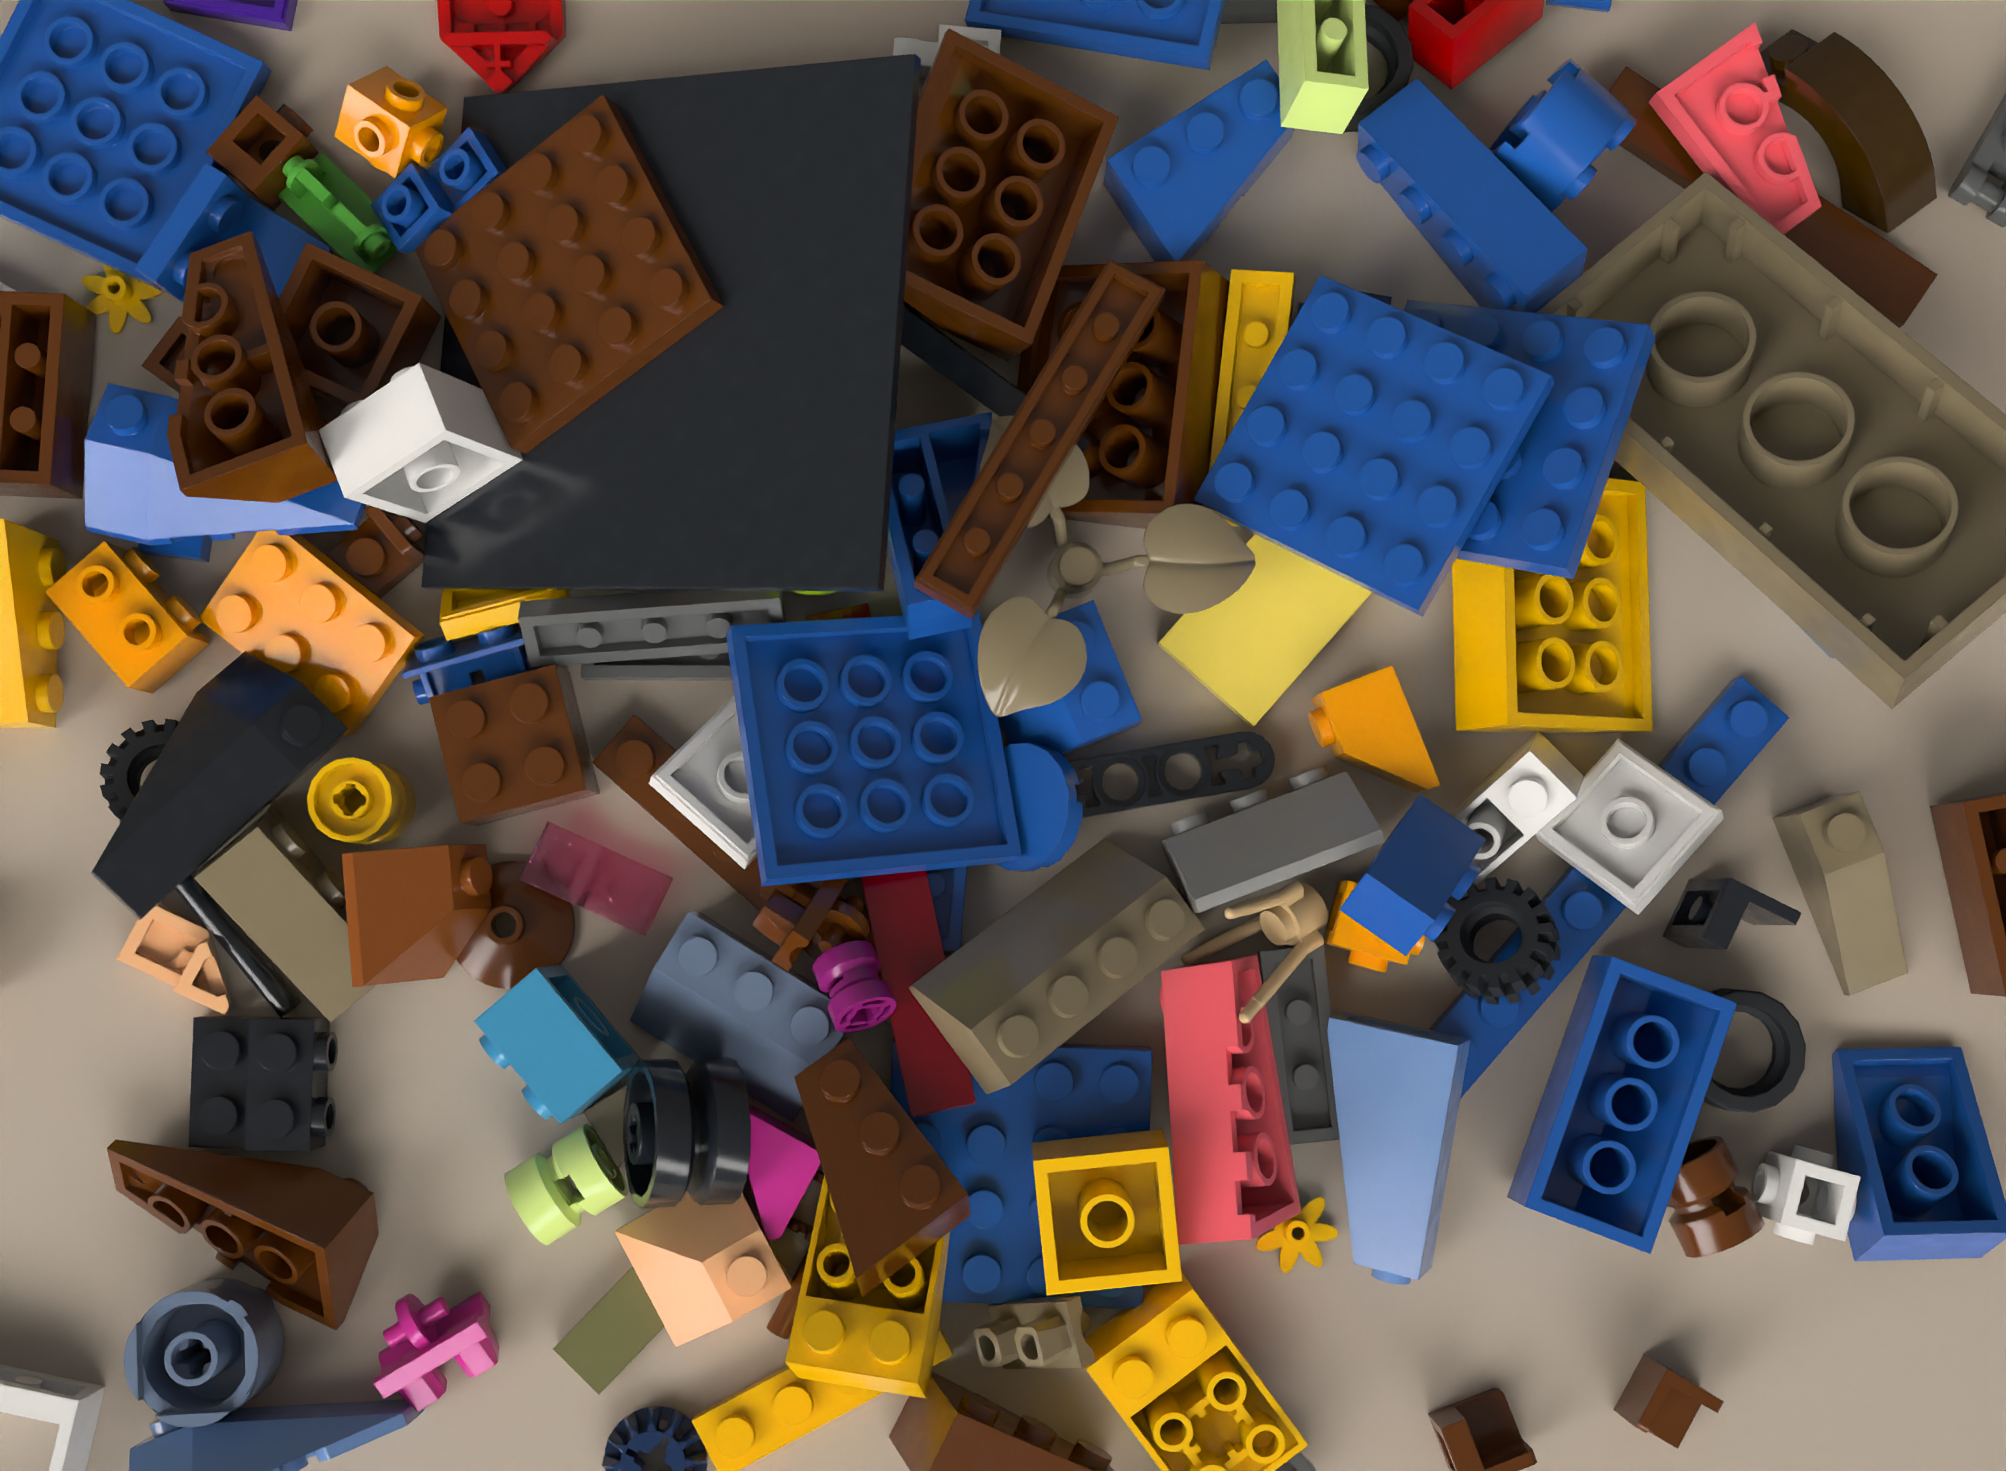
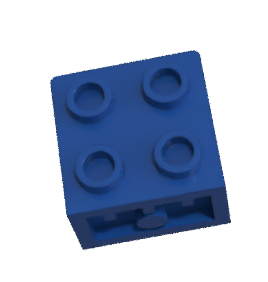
[134,162,333,303]

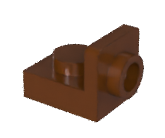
[325,505,424,599]

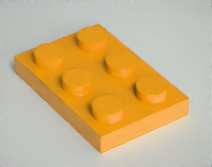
[199,530,425,737]

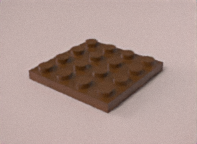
[415,94,724,454]

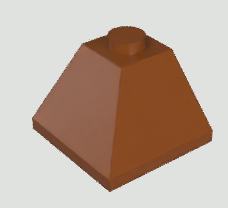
[342,844,493,987]

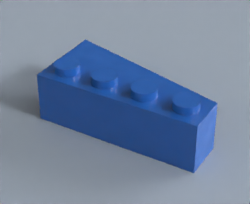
[1356,78,1588,313]

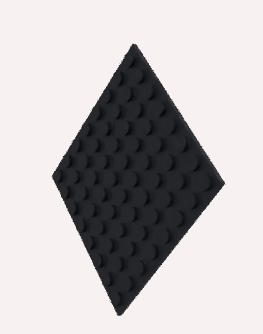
[421,54,921,591]

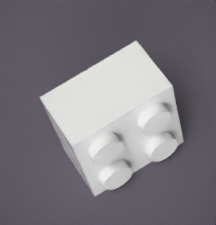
[319,363,523,523]

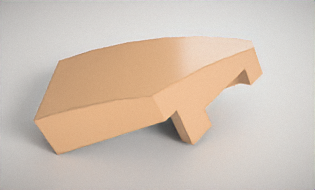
[117,903,231,1015]

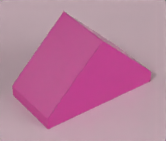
[748,1105,821,1241]

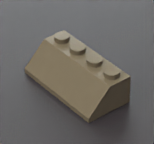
[908,838,1205,1094]

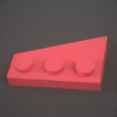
[1649,22,1822,235]

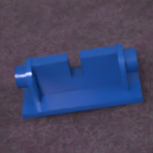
[402,624,542,705]

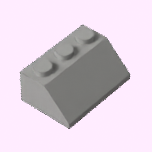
[1161,766,1386,913]

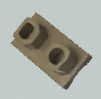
[973,1295,1096,1369]

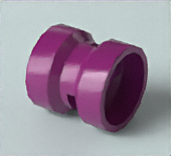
[812,941,897,1033]

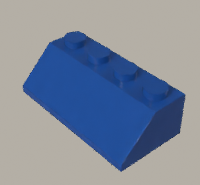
[1507,955,1737,1254]

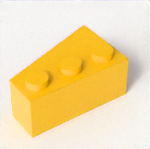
[0,519,67,728]

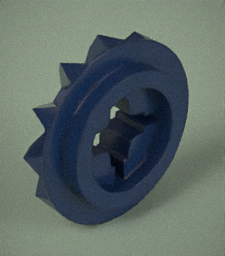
[602,1406,708,1471]

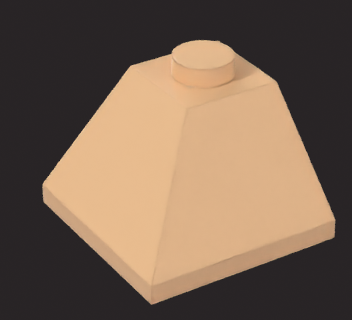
[614,1191,792,1347]

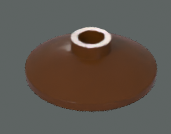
[456,861,575,989]

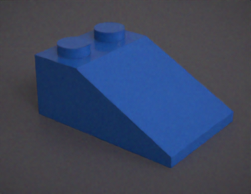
[1832,1047,2006,1261]

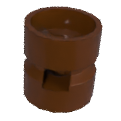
[1667,1136,1765,1258]

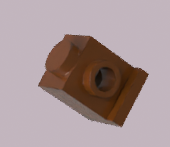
[206,95,319,212]

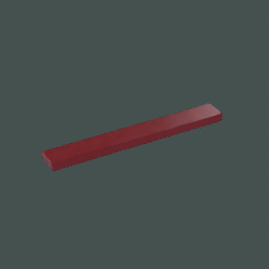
[806,603,976,1118]

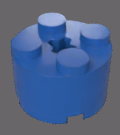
[1490,58,1637,212]

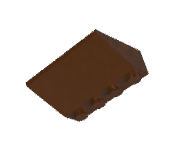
[904,28,1119,361]
[1017,260,1230,529]

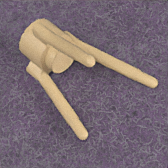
[1181,880,1328,1023]

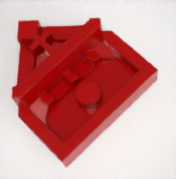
[437,0,566,94]

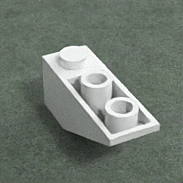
[1450,731,1584,896]

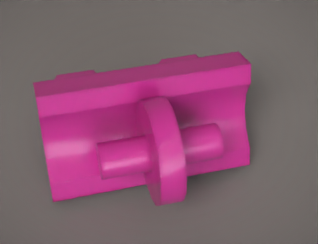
[373,1291,499,1411]

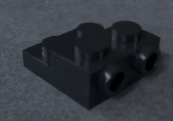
[188,1016,338,1151]

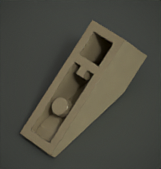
[1772,791,1908,996]

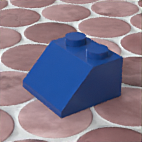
[998,600,1142,756]

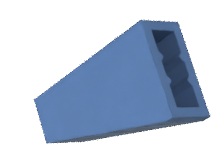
[1327,1012,1471,1285]

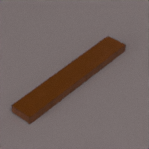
[1609,66,1938,328]
[914,258,1166,619]

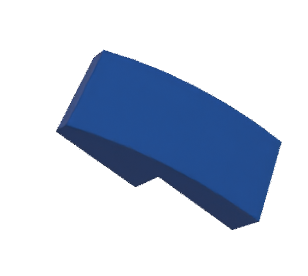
[370,127,508,254]

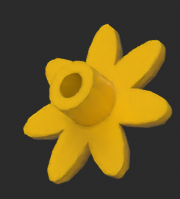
[81,265,164,334]
[1255,1197,1339,1273]

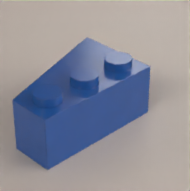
[1103,59,1295,262]
[887,412,992,640]

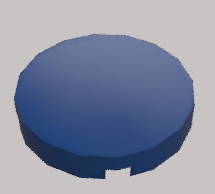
[996,743,1083,872]

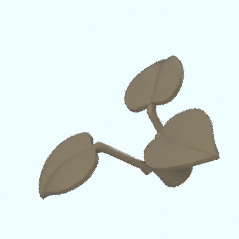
[977,416,1256,717]

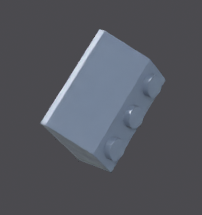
[629,911,847,1122]

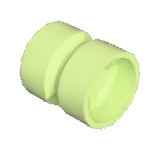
[504,1124,628,1245]

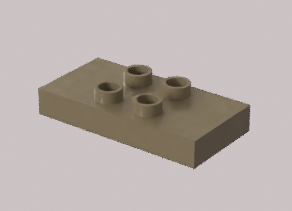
[1536,172,2006,709]

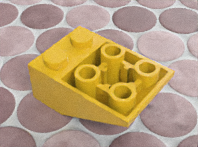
[785,1175,950,1399]
[1085,1269,1308,1471]

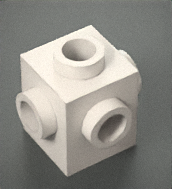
[1751,1144,1861,1245]

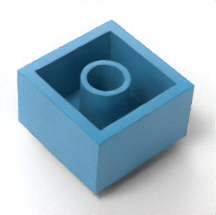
[474,965,641,1124]

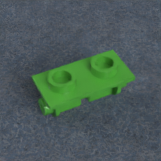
[278,152,398,274]

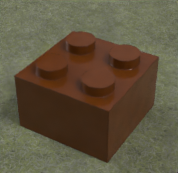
[279,243,441,408]
[429,664,600,826]

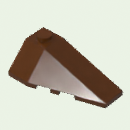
[167,231,338,503]
[107,1139,379,1330]

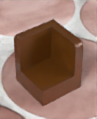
[1613,1353,1724,1449]
[1428,1387,1537,1471]

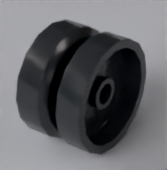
[623,1057,751,1208]

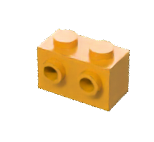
[45,541,210,694]

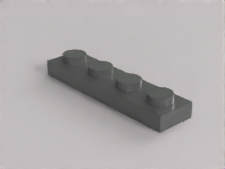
[518,590,786,668]

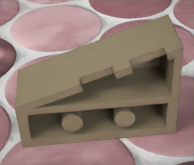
[194,802,377,1023]

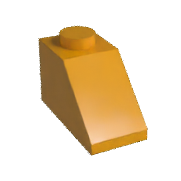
[1308,665,1440,793]

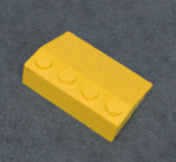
[1452,478,1653,733]

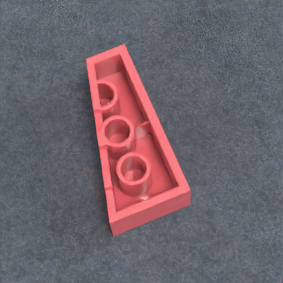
[1160,954,1301,1245]

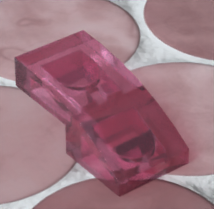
[520,821,673,936]

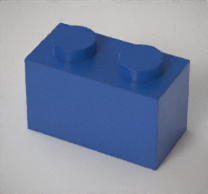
[1339,794,1486,956]

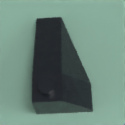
[91,651,348,920]

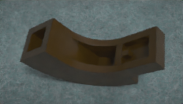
[1760,29,1937,234]

